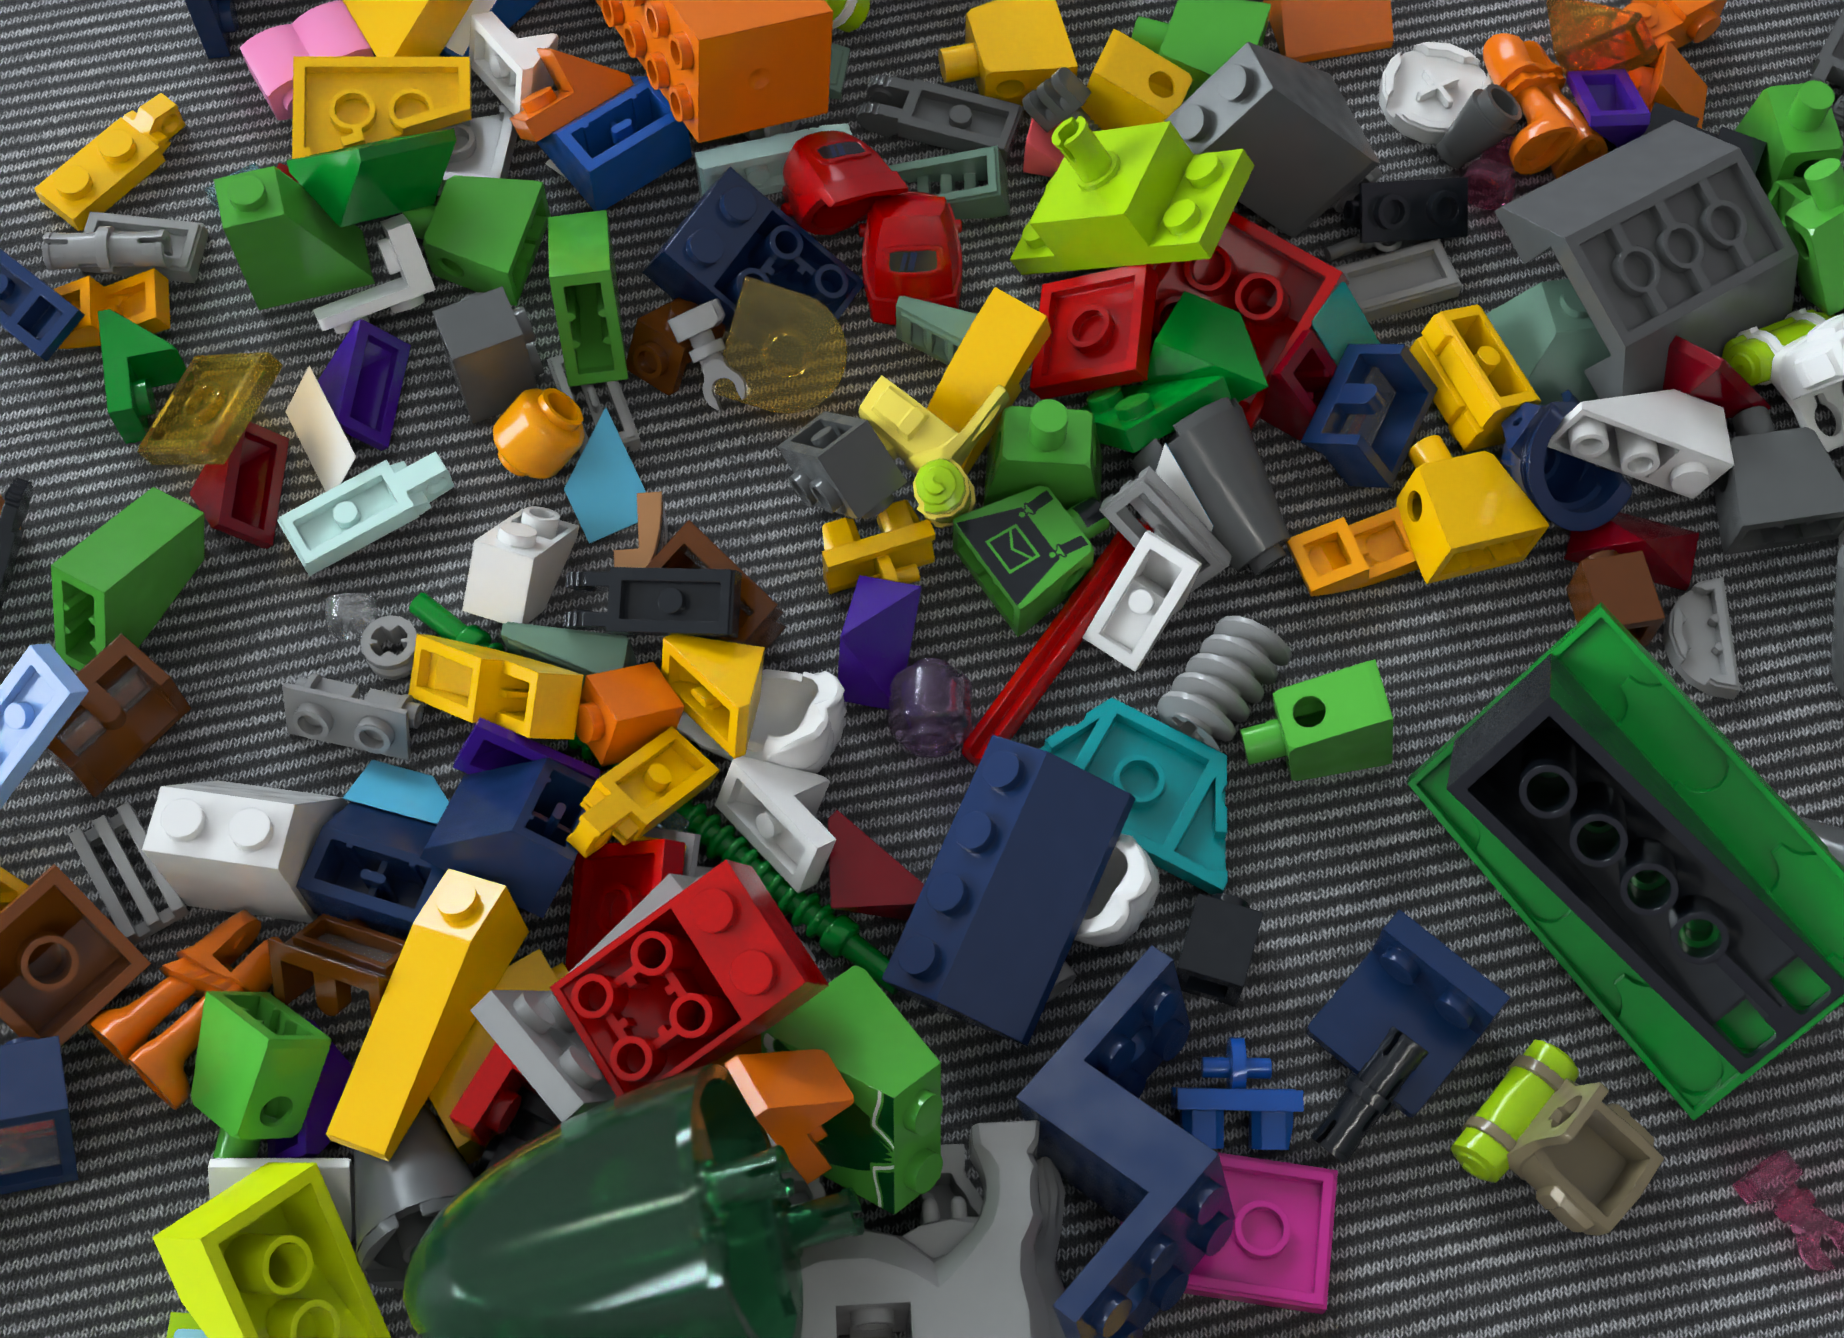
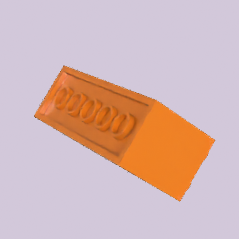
[595,0,833,143]

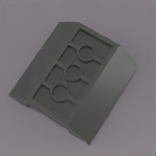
[1494,120,1799,399]

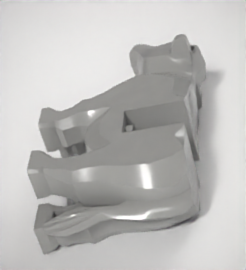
[500,1120,1066,1338]

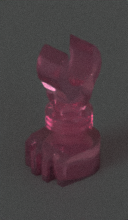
[1463,122,1528,211]
[1732,1148,1844,1272]

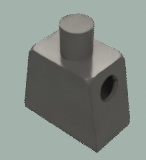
[1713,406,1844,555]

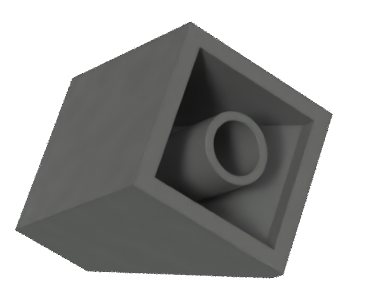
[1164,42,1380,238]

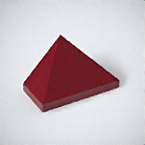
[1662,335,1771,418]
[189,416,289,549]
[1564,512,1699,591]
[828,810,924,921]

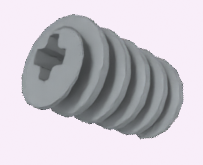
[1157,616,1292,751]

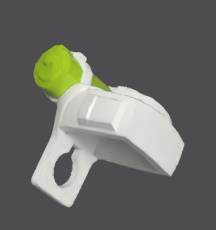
[1721,308,1844,452]

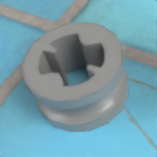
[360,615,417,680]

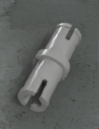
[42,226,173,274]

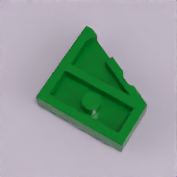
[1078,375,1232,453]

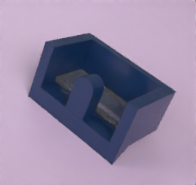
[1300,344,1438,488]

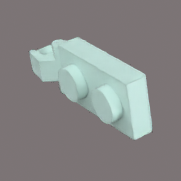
[694,123,852,197]
[277,451,454,577]

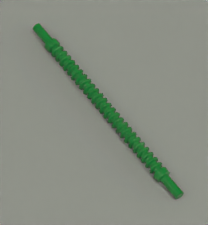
[409,592,898,995]

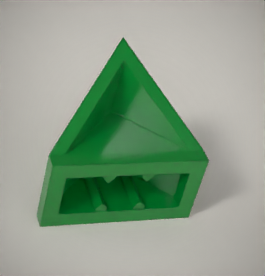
[1143,291,1269,402]

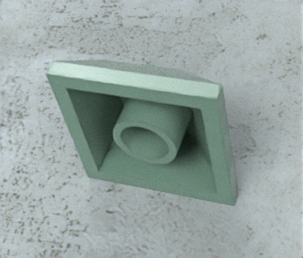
[1486,278,1611,406]

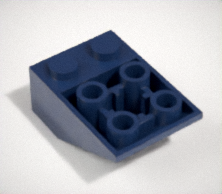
[642,167,864,370]

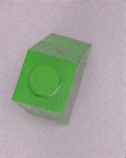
[213,166,375,310]
[548,210,628,387]
[51,487,204,671]

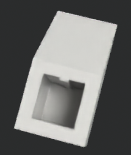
[462,506,579,624]

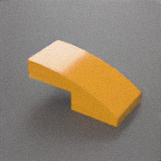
[53,268,171,349]
[1286,506,1419,596]

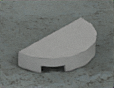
[1663,577,1740,700]

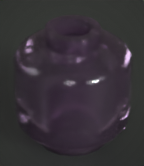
[888,658,973,758]

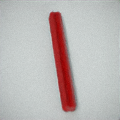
[962,518,1154,767]

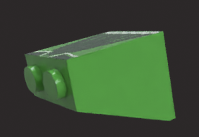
[761,965,943,1215]

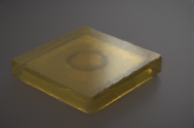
[137,352,283,465]

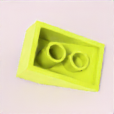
[153,1162,391,1338]

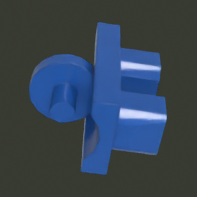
[1171,1037,1304,1150]

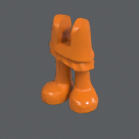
[1483,33,1608,179]
[86,909,284,1110]

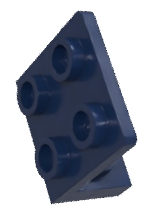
[1306,909,1510,1117]

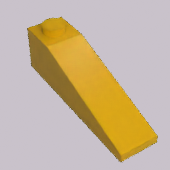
[326,868,529,1162]

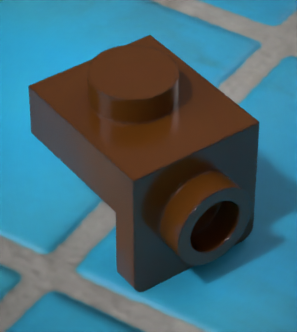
[627,297,726,396]

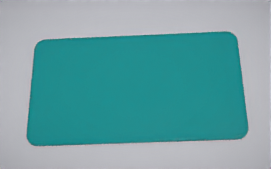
[1312,282,1380,366]

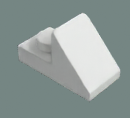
[469,11,559,115]
[1082,530,1202,671]
[715,756,837,893]

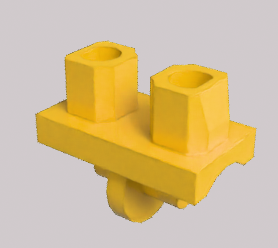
[822,499,936,594]

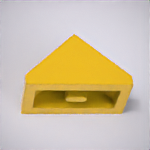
[661,634,765,759]

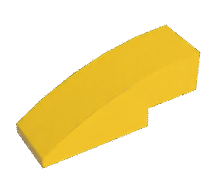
[927,287,1051,475]
[408,634,584,740]

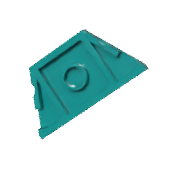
[1040,697,1228,895]

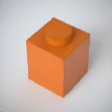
[575,662,685,767]

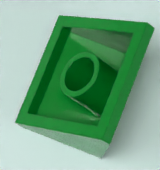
[286,128,457,227]

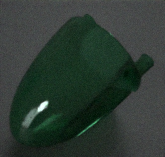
[403,1063,864,1338]

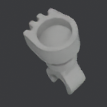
[668,298,748,411]

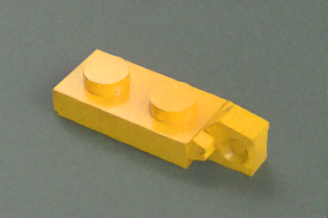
[34,93,186,231]
[566,726,720,858]

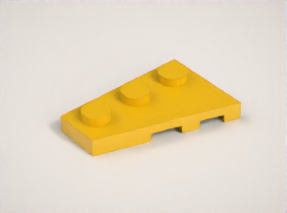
[292,56,472,159]

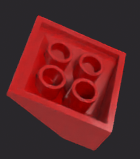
[1149,211,1349,430]

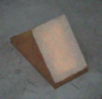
[1546,0,1660,78]

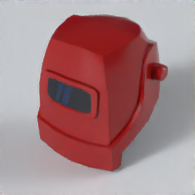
[781,130,908,235]
[858,191,963,325]

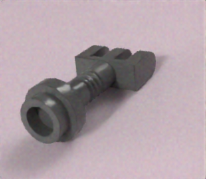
[1022,67,1102,132]

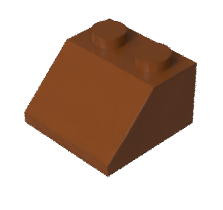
[0,864,151,1047]

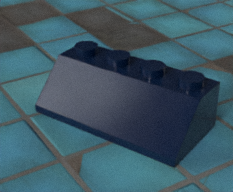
[881,734,1136,1046]

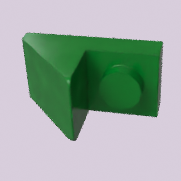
[98,309,191,444]

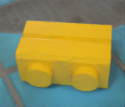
[1409,304,1541,452]

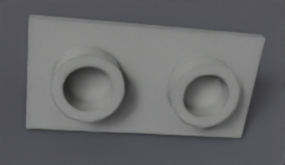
[282,673,424,761]

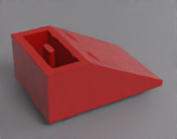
[550,859,829,1111]

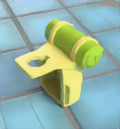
[858,375,1010,529]

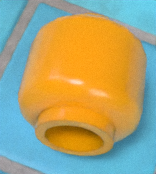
[493,388,585,479]

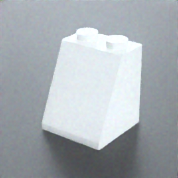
[142,780,347,923]

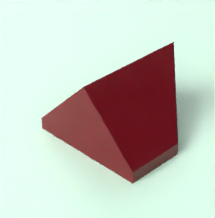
[1260,330,1364,441]

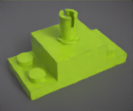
[1010,116,1255,275]

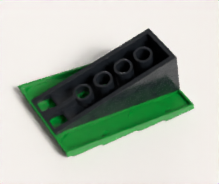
[1407,602,1844,1121]

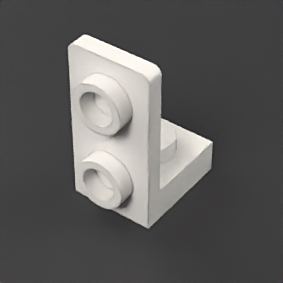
[313,214,436,334]

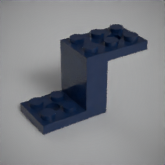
[1016,945,1235,1338]

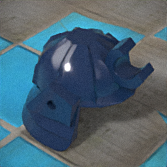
[1498,389,1632,531]

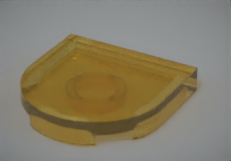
[715,276,848,414]

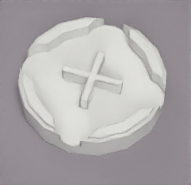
[1379,42,1493,144]

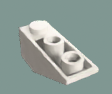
[1547,389,1734,499]

